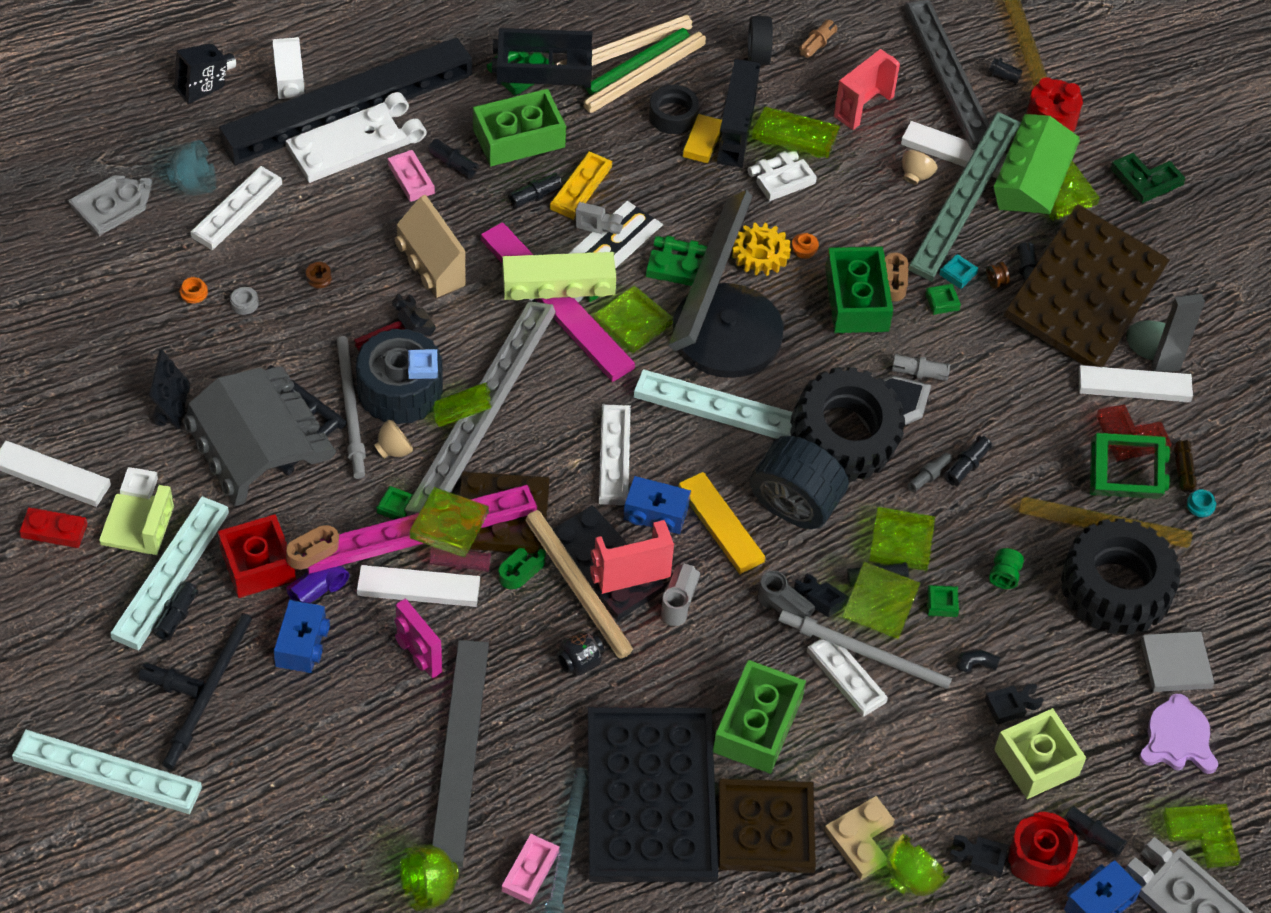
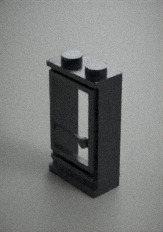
[492,28,593,88]
[717,59,761,168]

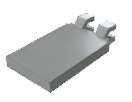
[1125,837,1253,913]

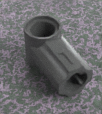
[757,571,815,619]

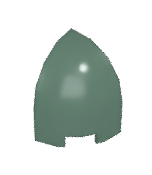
[1126,320,1166,360]

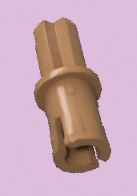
[799,19,837,58]

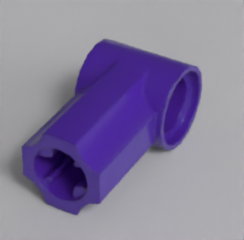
[286,565,350,604]

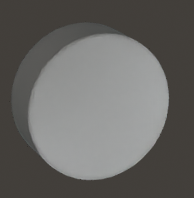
[230,287,259,315]

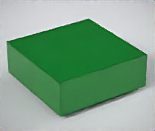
[925,284,961,315]
[377,485,413,520]
[927,585,959,617]

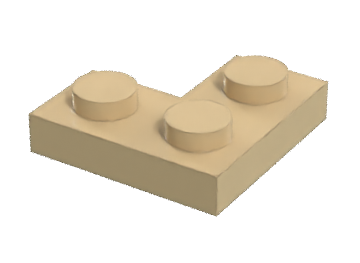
[824,796,895,880]

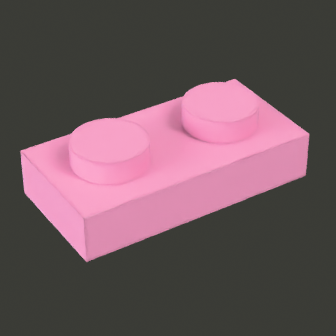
[388,150,435,202]
[502,834,559,904]

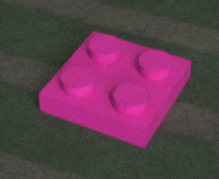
[394,598,442,678]

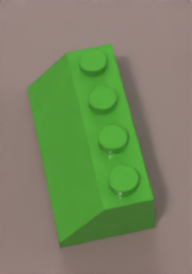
[994,114,1080,214]

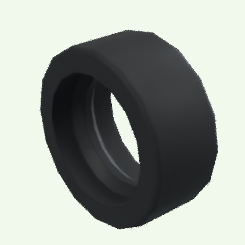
[748,16,773,65]
[649,85,699,134]

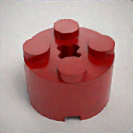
[1026,77,1083,132]
[1008,812,1078,887]

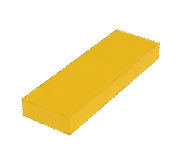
[550,151,612,220]

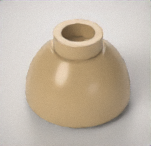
[902,150,938,185]
[374,420,413,459]

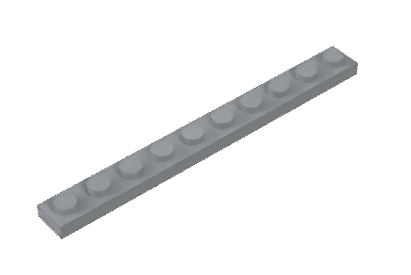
[405,301,556,516]

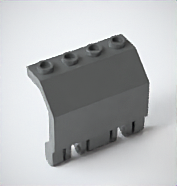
[184,367,336,507]

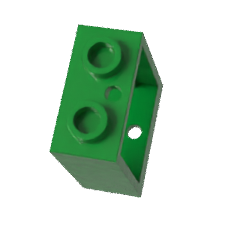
[1090,433,1170,499]

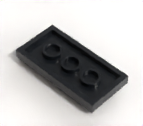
[553,505,665,621]

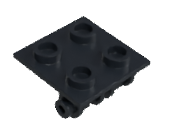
[149,349,190,429]

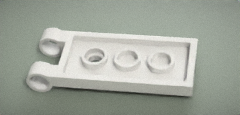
[286,92,427,183]

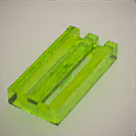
[434,383,492,427]

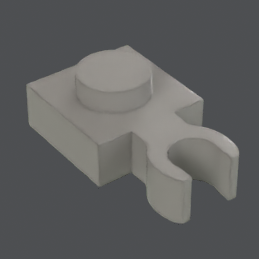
[576,202,623,234]

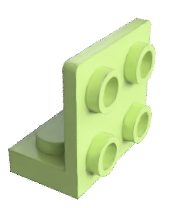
[99,485,174,555]

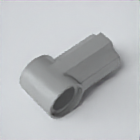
[661,563,700,626]

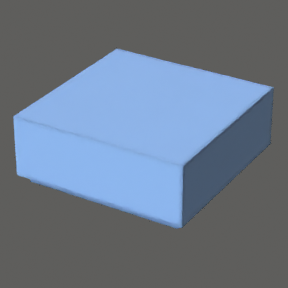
[408,349,438,379]

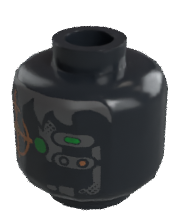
[557,631,604,676]

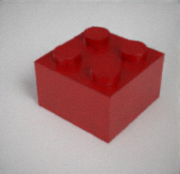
[218,514,296,598]

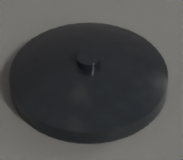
[672,283,784,378]

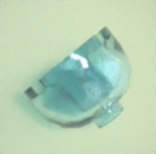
[167,140,216,196]

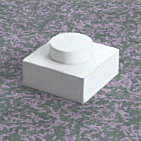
[120,467,158,499]

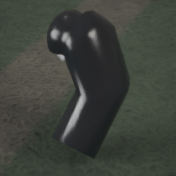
[956,649,1001,673]

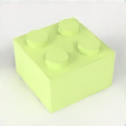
[994,708,1086,799]

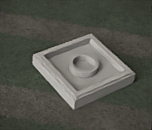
[1141,632,1214,692]

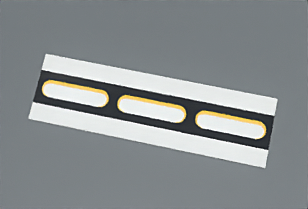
[529,201,664,302]

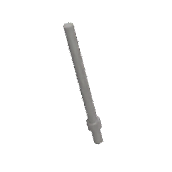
[337,336,366,479]
[778,610,952,690]

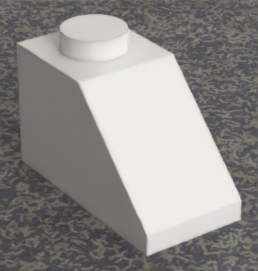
[272,37,305,99]

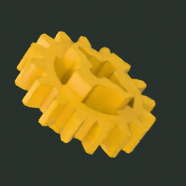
[732,222,791,276]

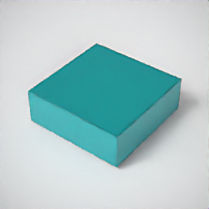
[939,254,978,289]

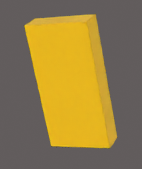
[683,114,722,163]

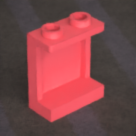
[834,49,900,130]
[590,520,674,594]

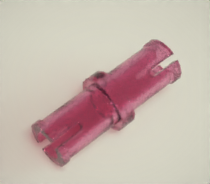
[429,546,491,572]

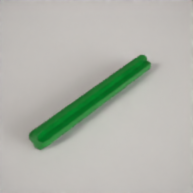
[586,28,690,96]

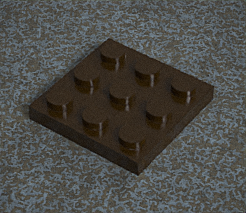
[455,472,550,554]
[719,779,816,873]

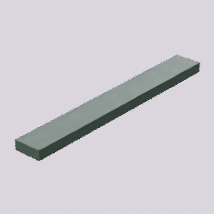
[908,111,1021,282]

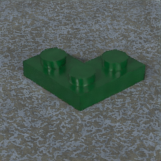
[1110,153,1186,204]

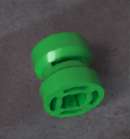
[989,548,1024,589]

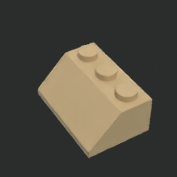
[395,194,466,298]

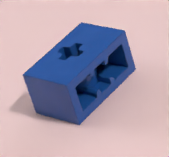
[624,476,691,535]
[274,600,330,673]
[1064,860,1142,913]

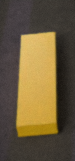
[678,472,765,574]

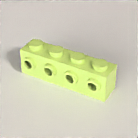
[502,252,616,300]

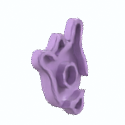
[1139,694,1218,774]

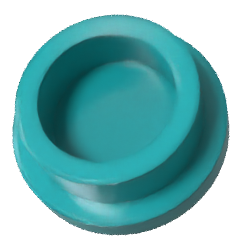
[1186,489,1216,517]

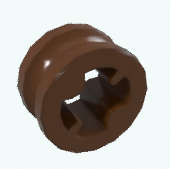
[306,262,332,288]
[986,262,1010,289]

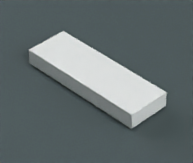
[807,639,888,717]

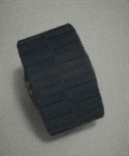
[356,329,443,424]
[750,436,849,529]

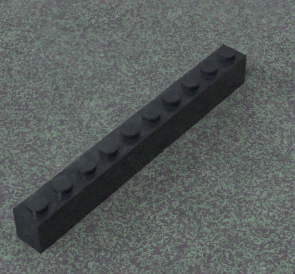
[219,37,472,166]

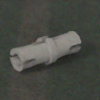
[892,354,951,382]

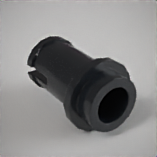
[988,58,1023,85]

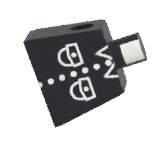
[174,44,236,104]

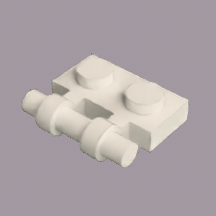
[748,150,817,201]

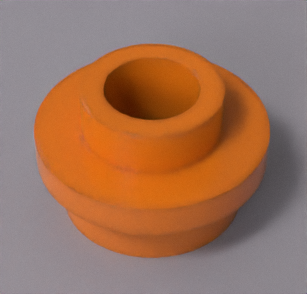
[792,233,819,259]
[180,277,208,304]

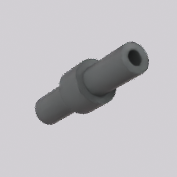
[907,452,952,492]

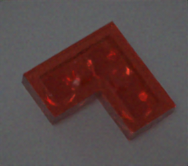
[1096,404,1172,461]

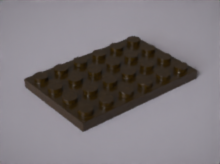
[1004,204,1170,368]

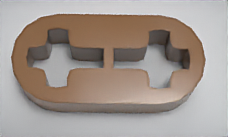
[885,253,908,301]
[286,525,339,569]

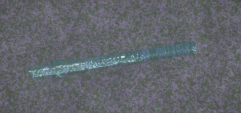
[544,768,588,913]

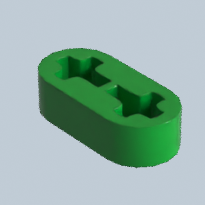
[499,548,546,590]

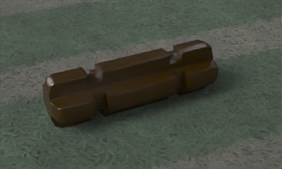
[1174,440,1197,492]

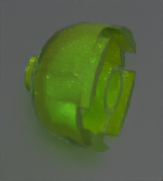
[886,834,950,896]
[400,844,459,911]

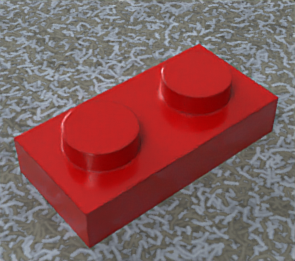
[19,507,88,548]

